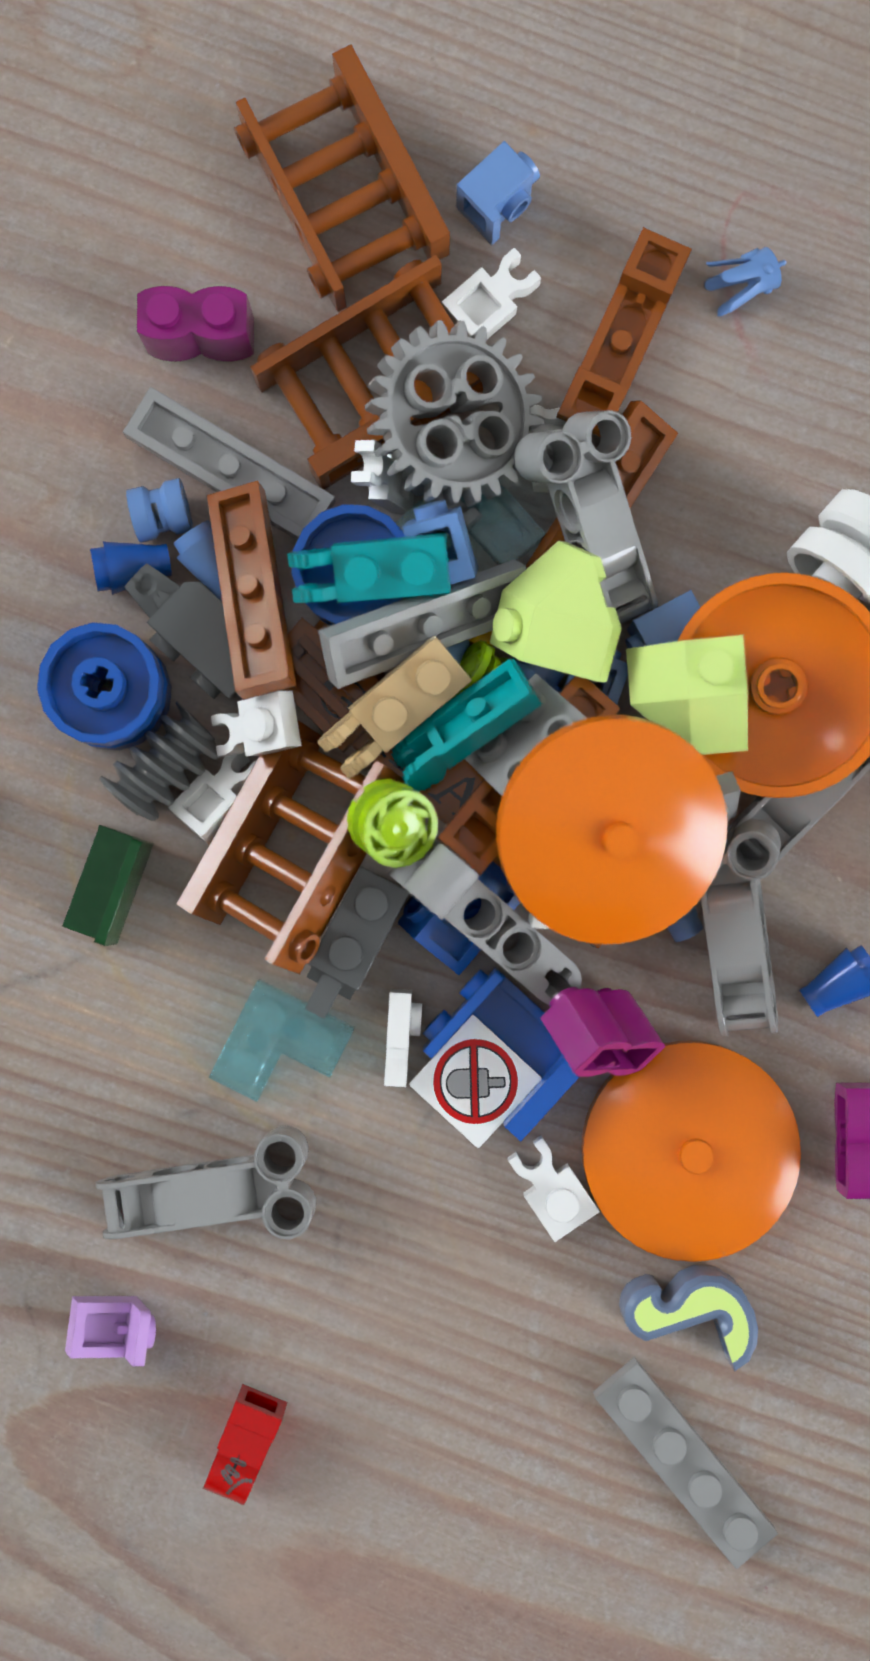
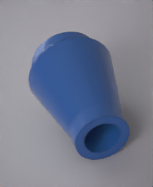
[90,541,172,595]
[799,945,870,1017]

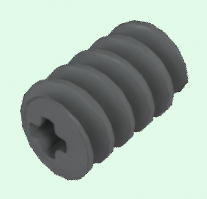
[100,701,219,821]

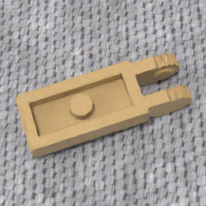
[317,636,472,778]

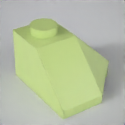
[490,541,621,682]
[626,635,748,755]

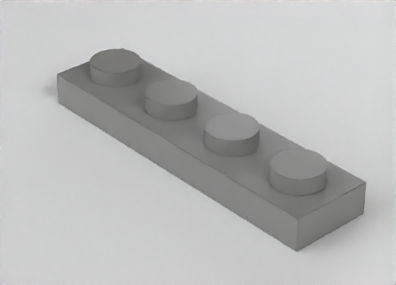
[123,387,336,540]
[318,559,526,689]
[593,1357,778,1570]

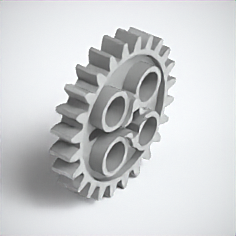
[365,320,544,507]

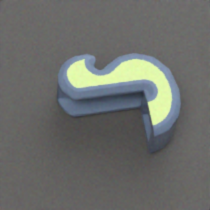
[619,1265,758,1372]

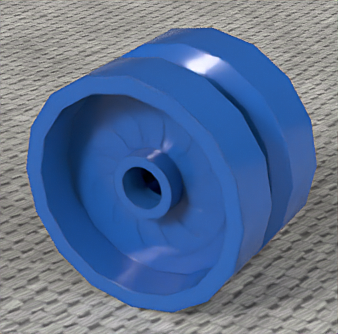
[291,504,409,626]
[37,622,172,751]

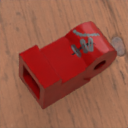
[203,1384,287,1505]

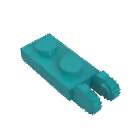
[288,534,451,603]
[391,659,543,792]

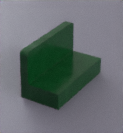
[62,825,154,946]

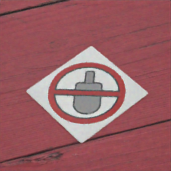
[409,1015,542,1148]

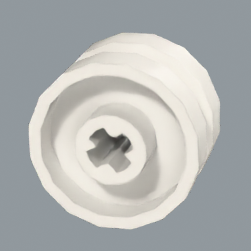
[787,489,870,612]

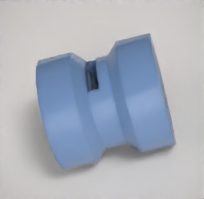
[126,478,193,543]

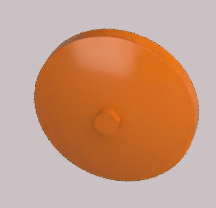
[677,573,870,798]
[496,715,727,944]
[581,1041,801,1262]

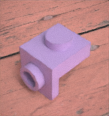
[65,1296,156,1367]

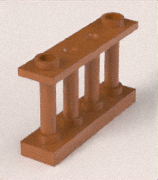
[234,44,450,312]
[250,255,483,490]
[176,720,405,974]

